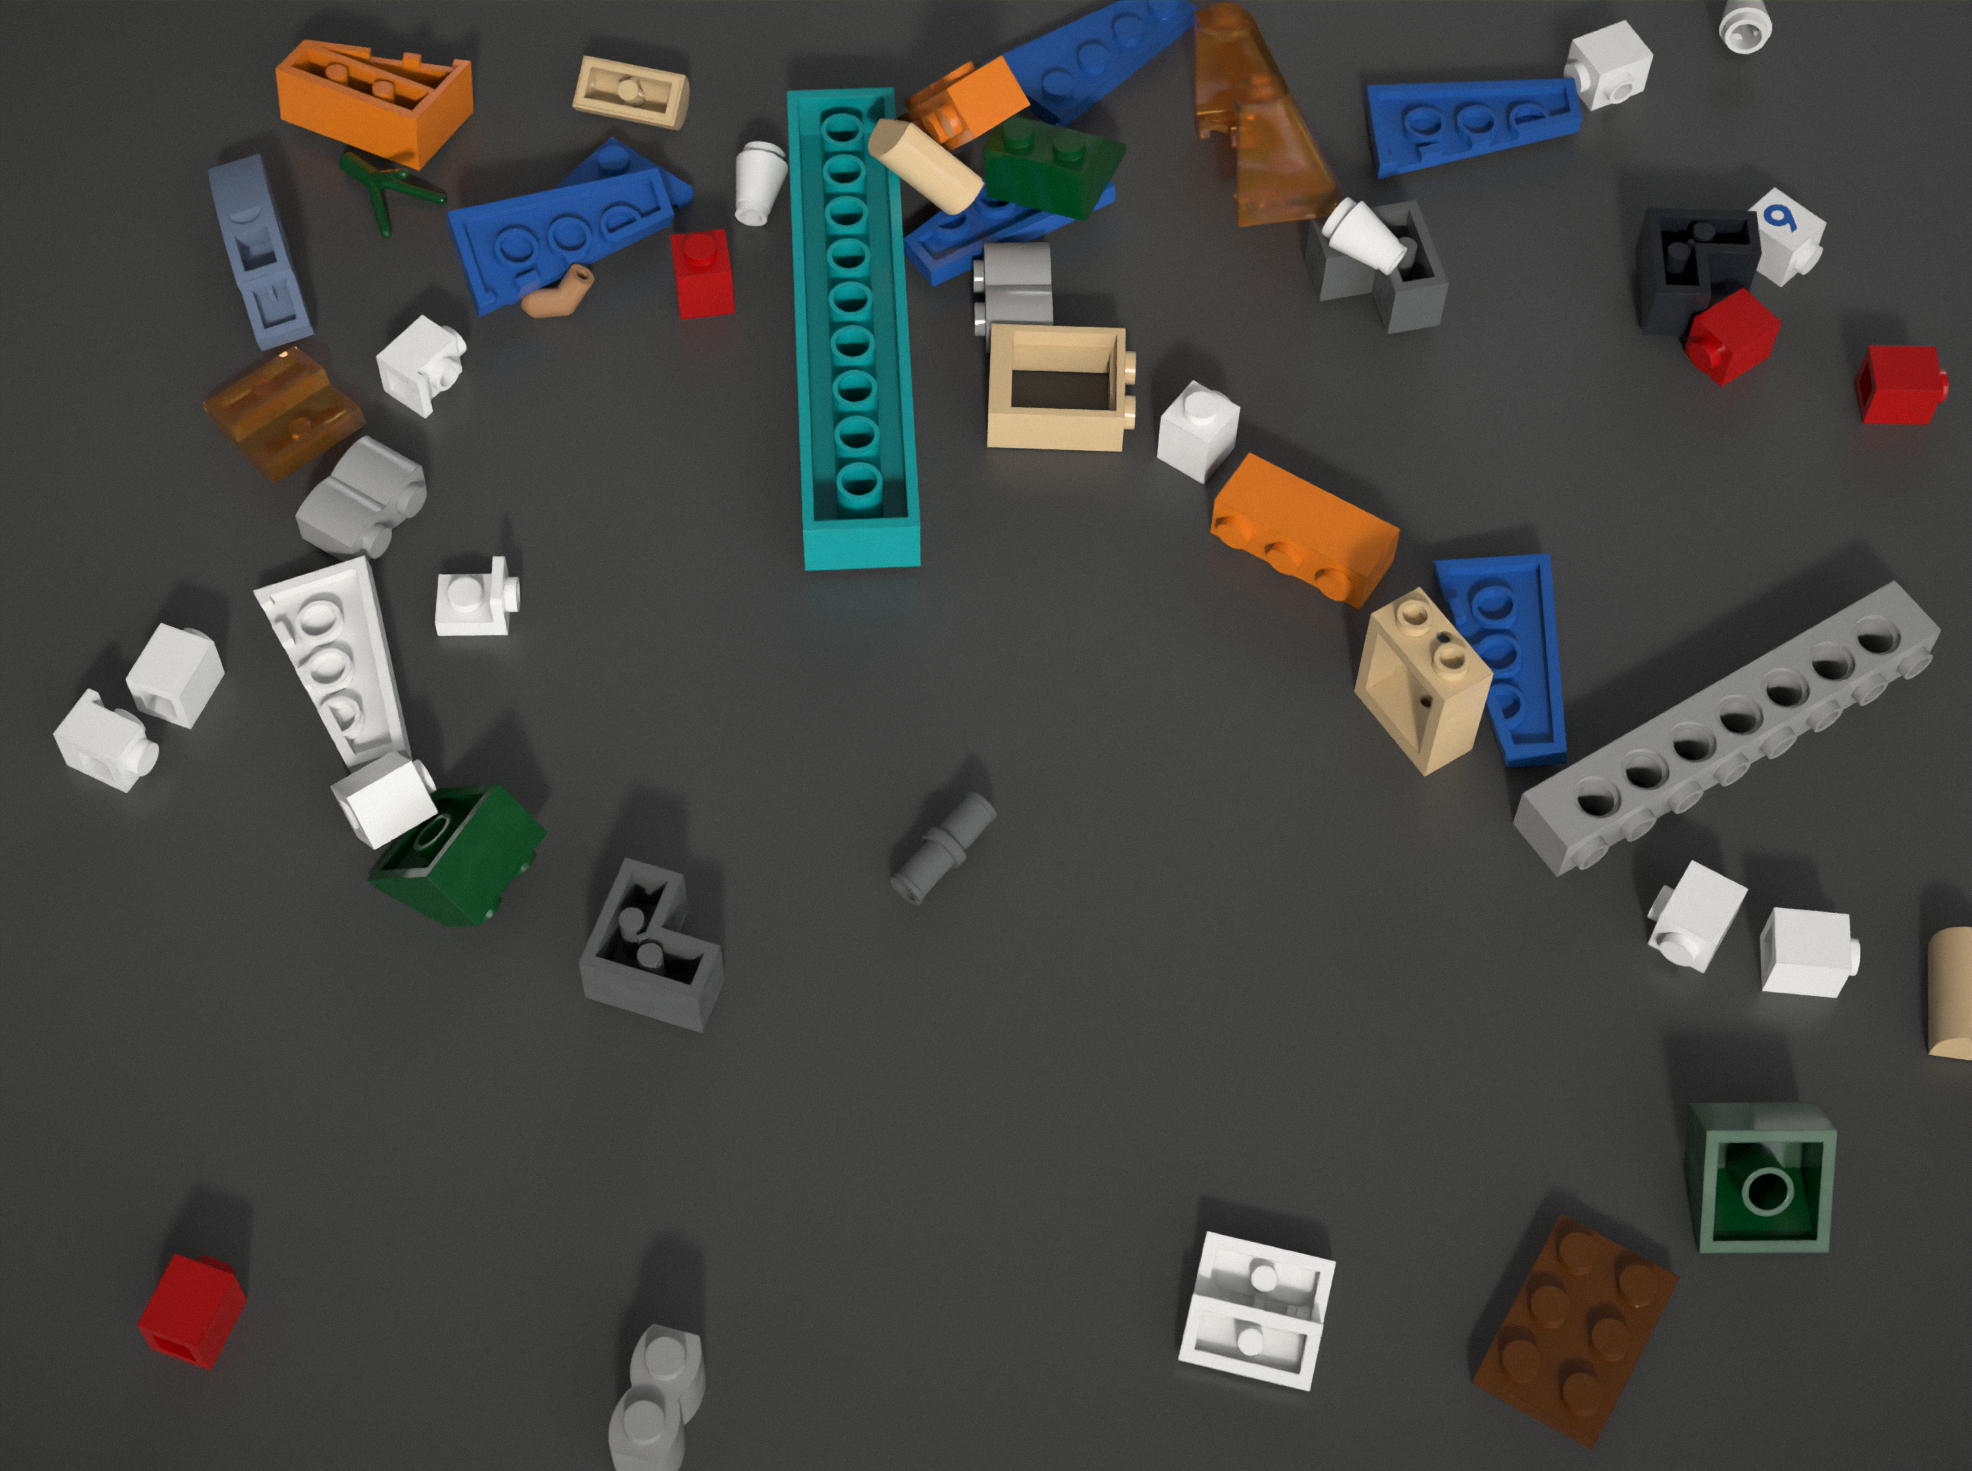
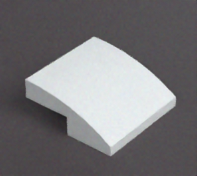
[1178,1231,1336,1392]

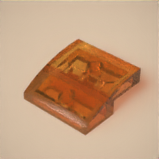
[202,345,367,484]

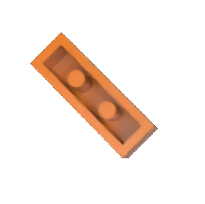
[1210,452,1400,610]

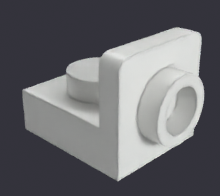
[435,556,520,636]

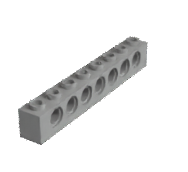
[1513,580,1941,877]

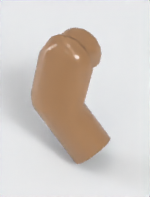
[520,264,595,319]

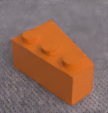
[275,39,474,171]

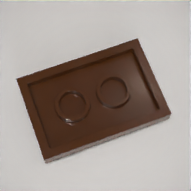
[1471,1214,1680,1450]

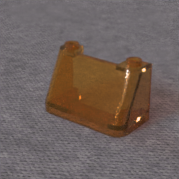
[1194,2,1341,227]

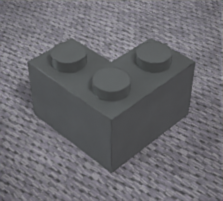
[1305,200,1449,334]
[578,857,725,1033]

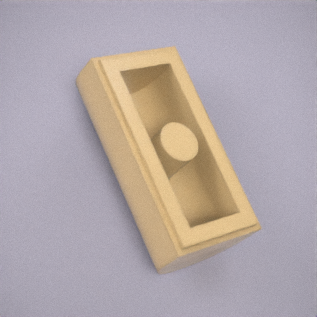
[572,55,690,131]
[868,118,984,215]
[1928,927,1972,1061]

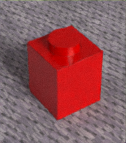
[670,229,735,320]
[1684,287,1782,387]
[1855,345,1949,425]
[137,1254,247,1371]

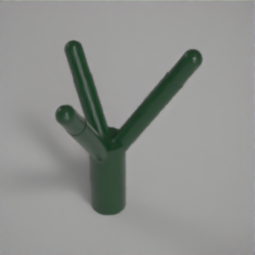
[339,151,447,238]

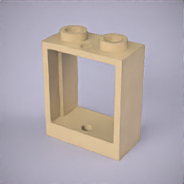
[987,324,1136,452]
[1354,587,1494,777]

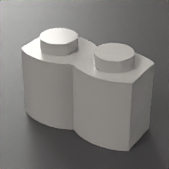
[973,242,1053,353]
[295,435,427,562]
[608,1324,706,1471]

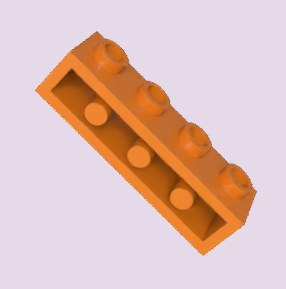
[896,55,1030,152]

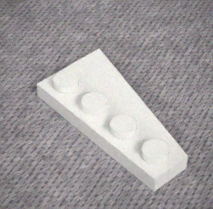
[253,556,412,773]

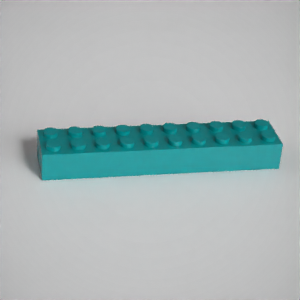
[787,87,921,571]

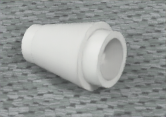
[1719,0,1772,54]
[735,141,788,226]
[1321,197,1407,275]

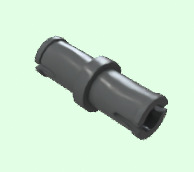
[890,791,997,906]

